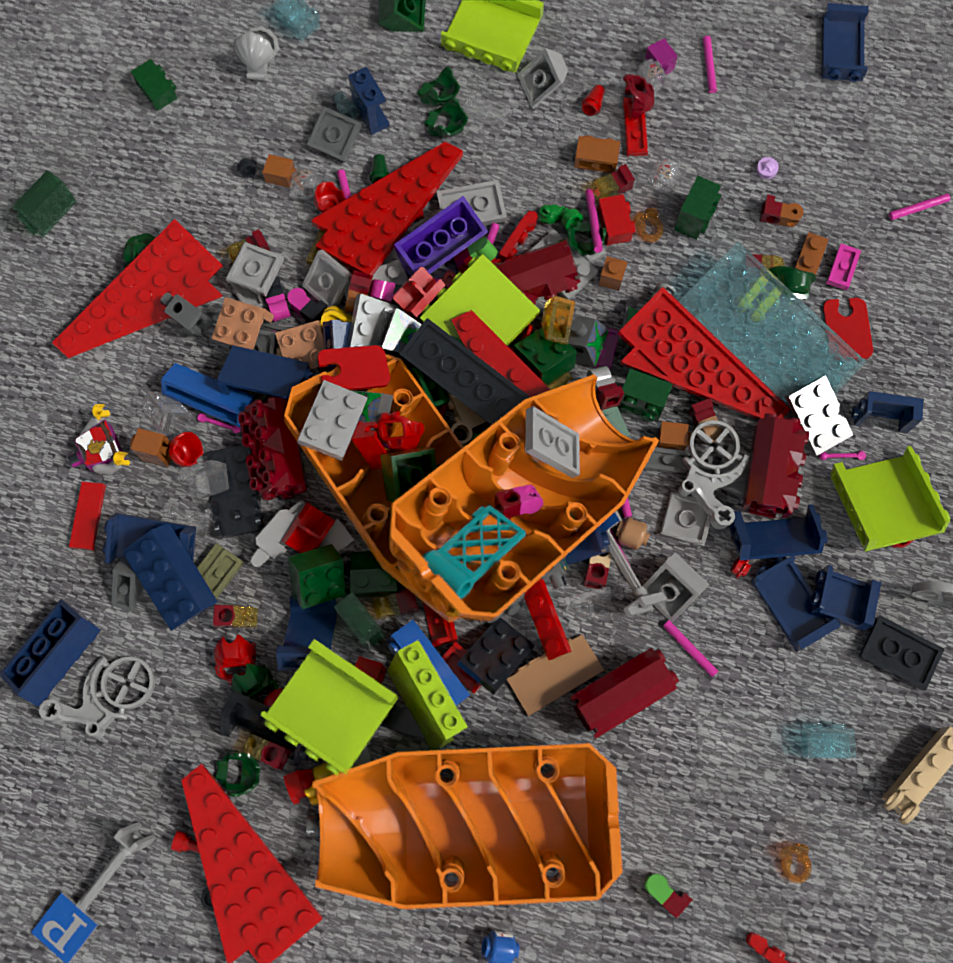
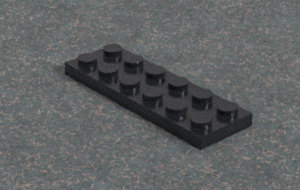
[400,318,531,425]

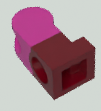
[494,485,543,520]

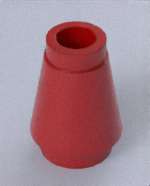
[581,85,605,116]

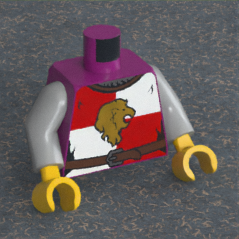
[68,404,130,475]

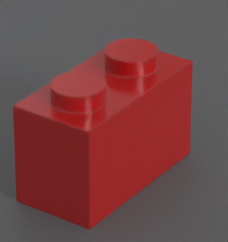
[597,194,636,246]

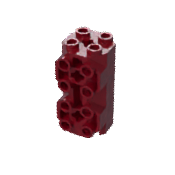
[495,238,581,305]
[238,397,308,501]
[742,413,809,518]
[569,648,679,740]

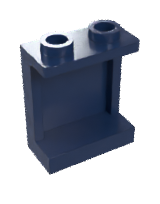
[348,67,390,135]
[851,391,924,433]
[810,565,882,631]

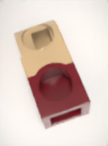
[583,551,611,591]

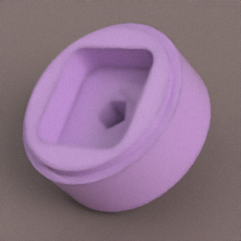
[756,157,779,180]

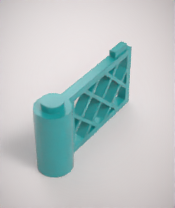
[422,505,526,599]

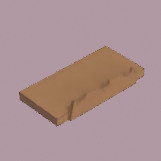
[507,634,604,716]

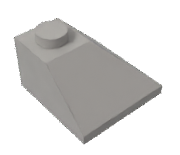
[517,48,568,108]

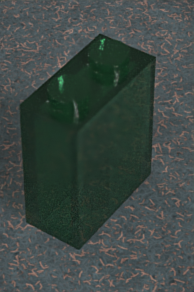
[12,170,77,238]
[334,592,386,651]

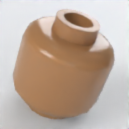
[615,517,650,550]

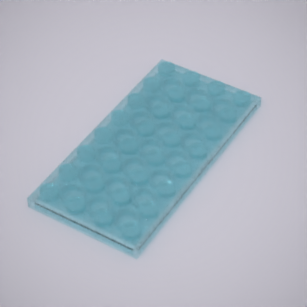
[678,242,866,414]

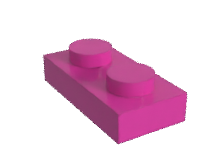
[826,244,861,291]

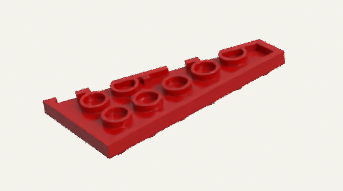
[451,310,551,397]

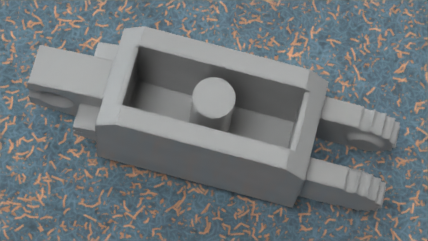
[249,500,306,567]

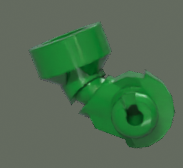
[538,204,583,230]

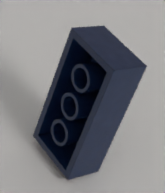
[122,523,218,631]
[0,599,101,707]

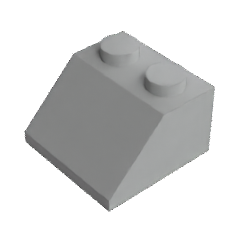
[643,552,709,622]

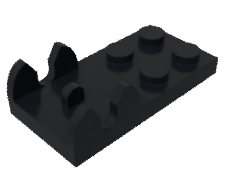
[206,445,264,539]

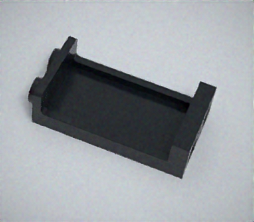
[220,691,309,767]

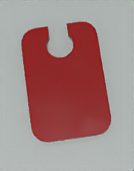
[823,298,873,361]
[317,345,390,391]

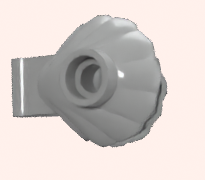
[234,26,279,80]

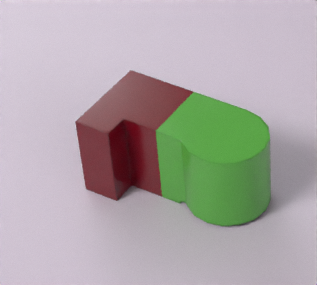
[454,237,498,273]
[644,873,693,919]

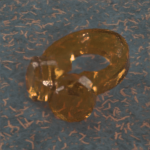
[633,208,663,243]
[778,843,812,884]

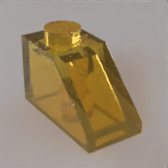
[542,296,575,345]

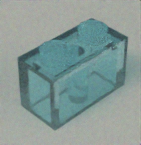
[273,0,320,42]
[801,723,857,759]

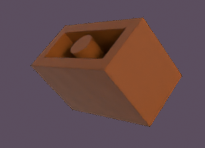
[574,135,621,173]
[130,428,171,468]

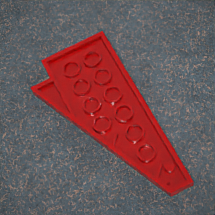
[312,141,463,275]
[52,219,223,358]
[617,287,791,420]
[181,763,323,963]

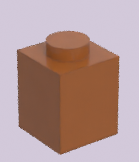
[262,154,297,188]
[599,256,628,291]
[657,421,692,451]

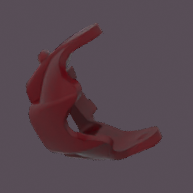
[623,74,655,118]

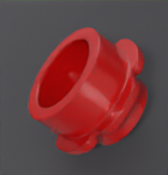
[730,557,751,578]

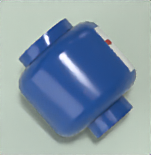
[481,930,520,963]

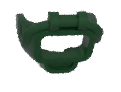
[417,67,461,107]
[424,97,468,137]
[567,221,606,255]
[230,663,279,703]
[215,750,261,797]

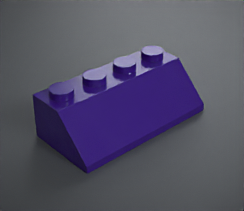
[394,196,488,277]

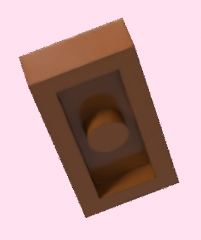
[795,232,829,275]

